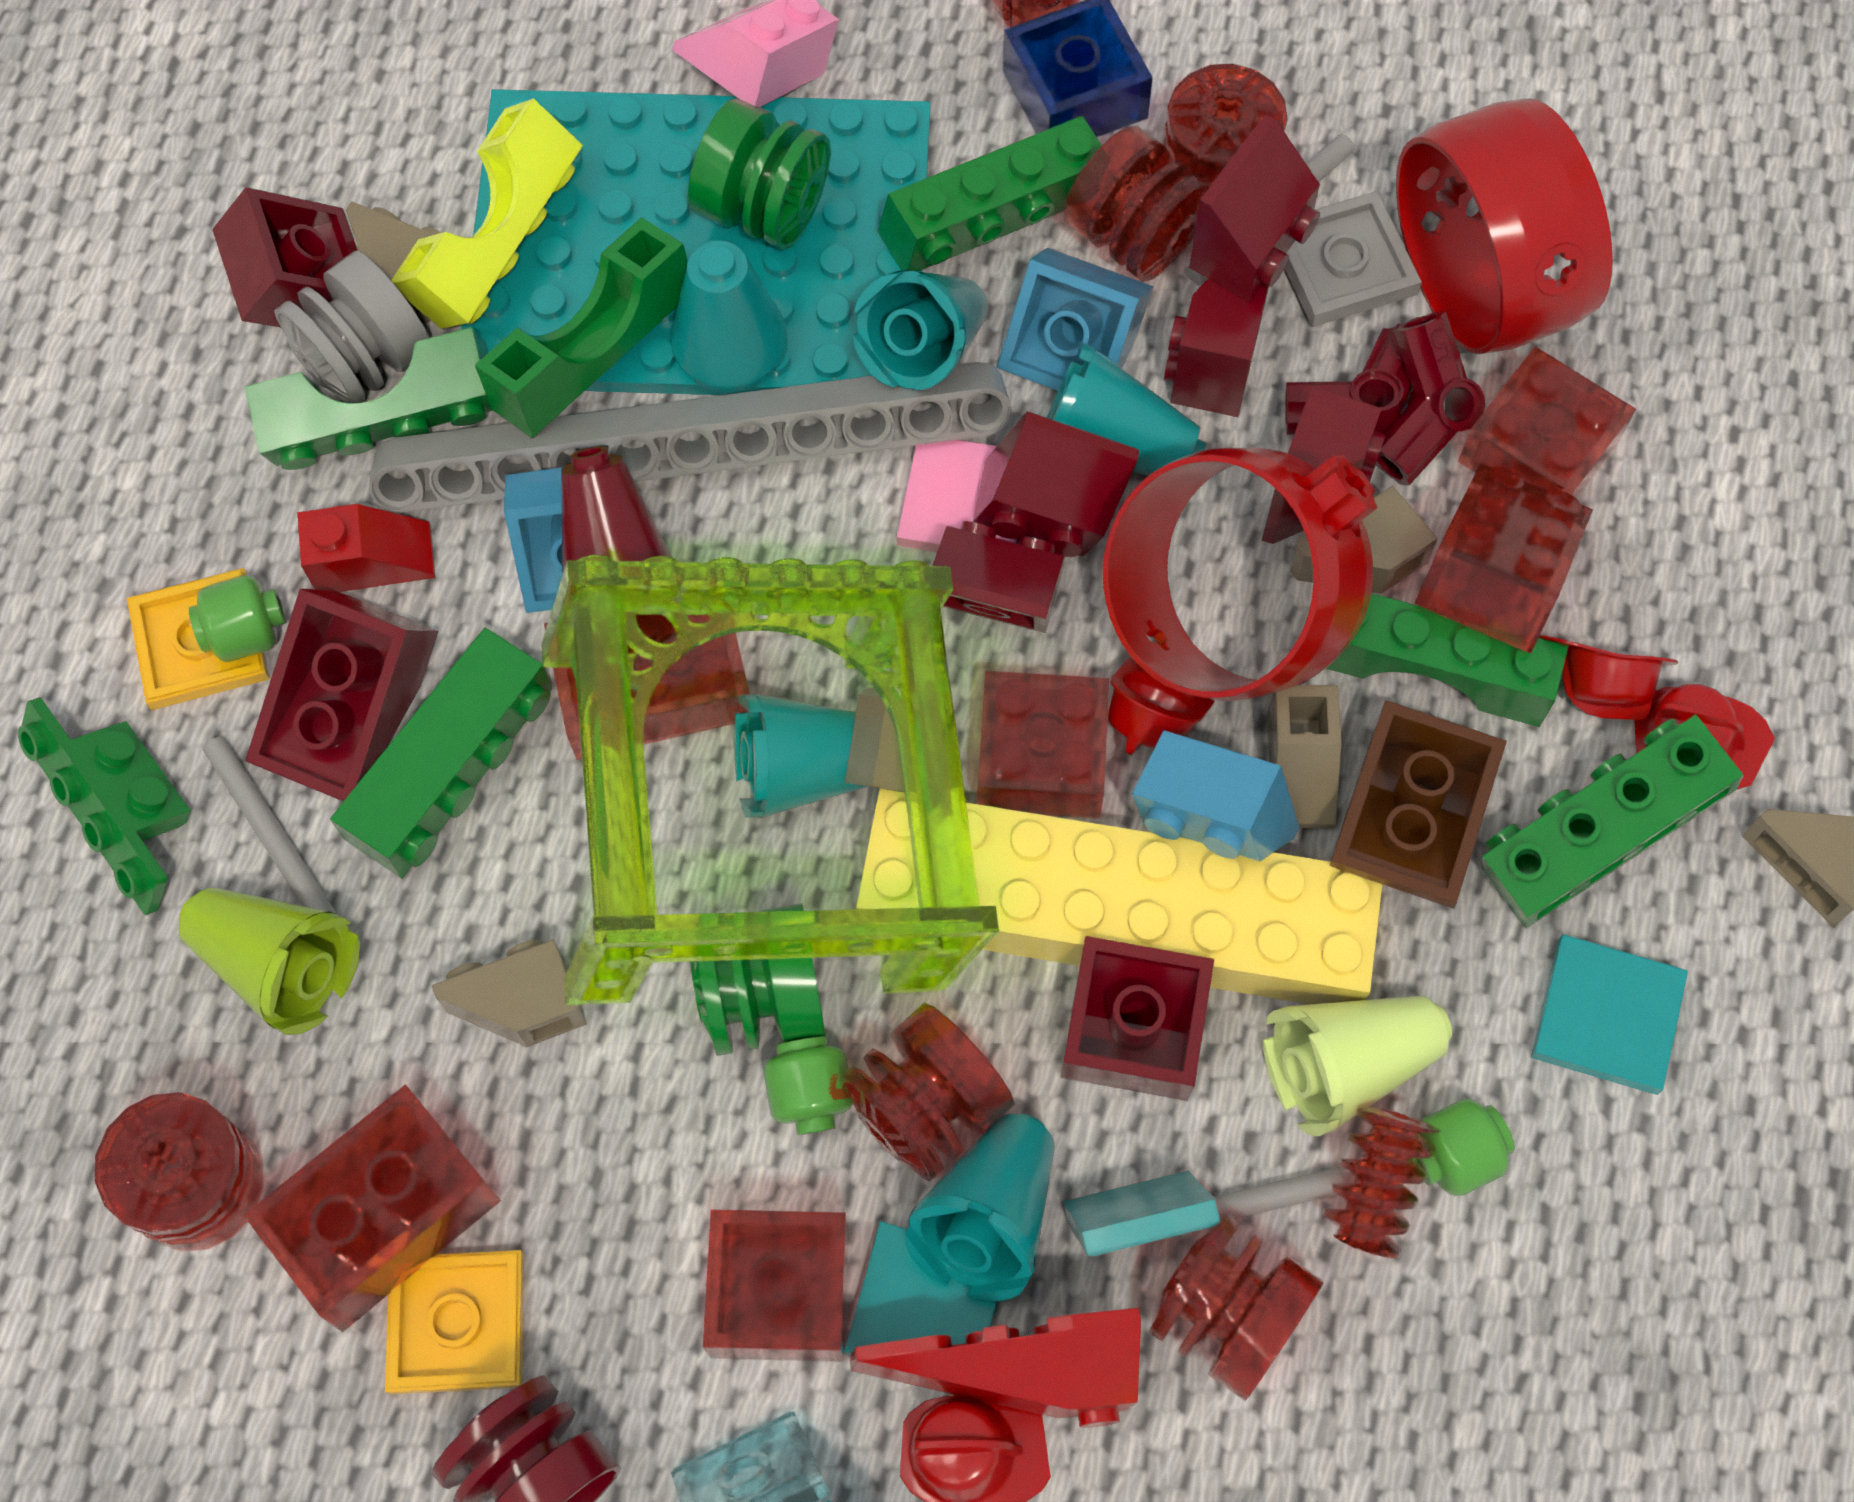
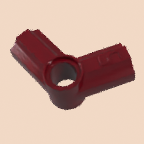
[1376,311,1485,486]
[1285,323,1412,435]

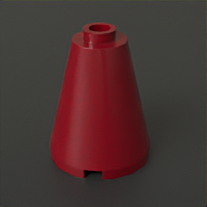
[561,446,685,627]

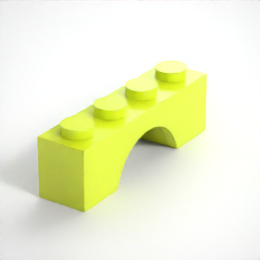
[391,98,583,329]

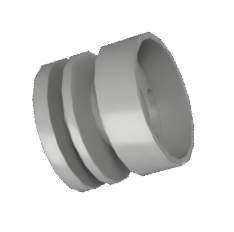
[274,250,429,403]

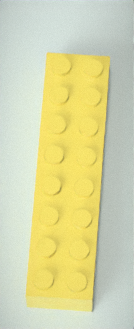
[856,789,1382,1004]

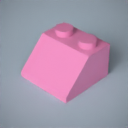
[672,0,839,107]

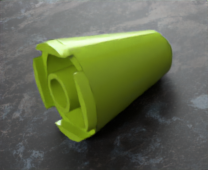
[179,887,360,1035]

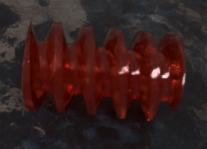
[1322,1108,1441,1259]

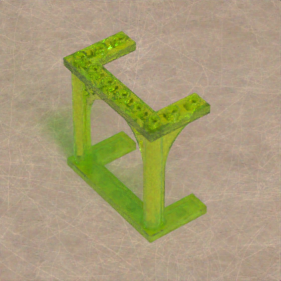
[541,555,999,1005]

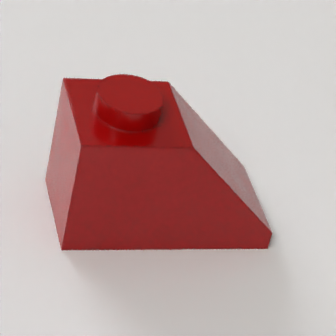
[297,504,436,592]

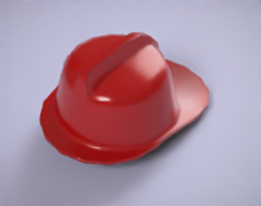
[1528,634,1678,721]
[1108,657,1215,756]
[1634,684,1775,789]
[899,1395,1051,1502]

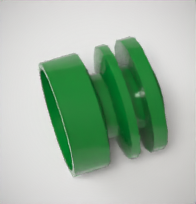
[688,99,831,250]
[690,903,826,1056]

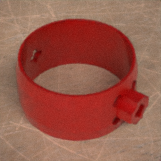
[1396,98,1613,354]
[1103,447,1378,701]

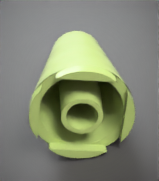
[1263,996,1452,1136]

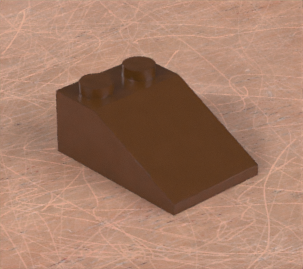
[1329,700,1507,909]

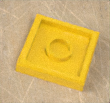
[127,568,270,710]
[385,1250,524,1395]

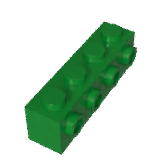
[877,116,1111,271]
[330,627,553,879]
[1481,714,1744,928]

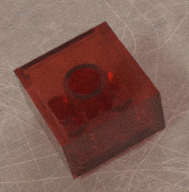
[1458,346,1636,524]
[977,671,1109,819]
[703,1209,849,1362]

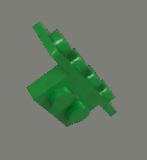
[18,697,191,915]

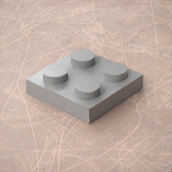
[1285,191,1422,327]

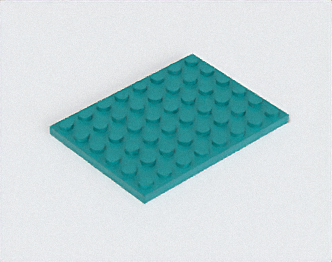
[461,89,930,395]

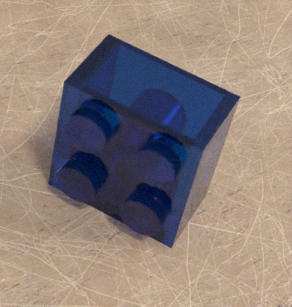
[1003,0,1153,137]

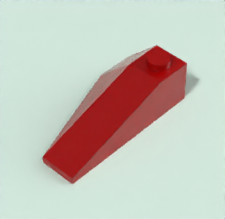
[849,1308,1141,1428]

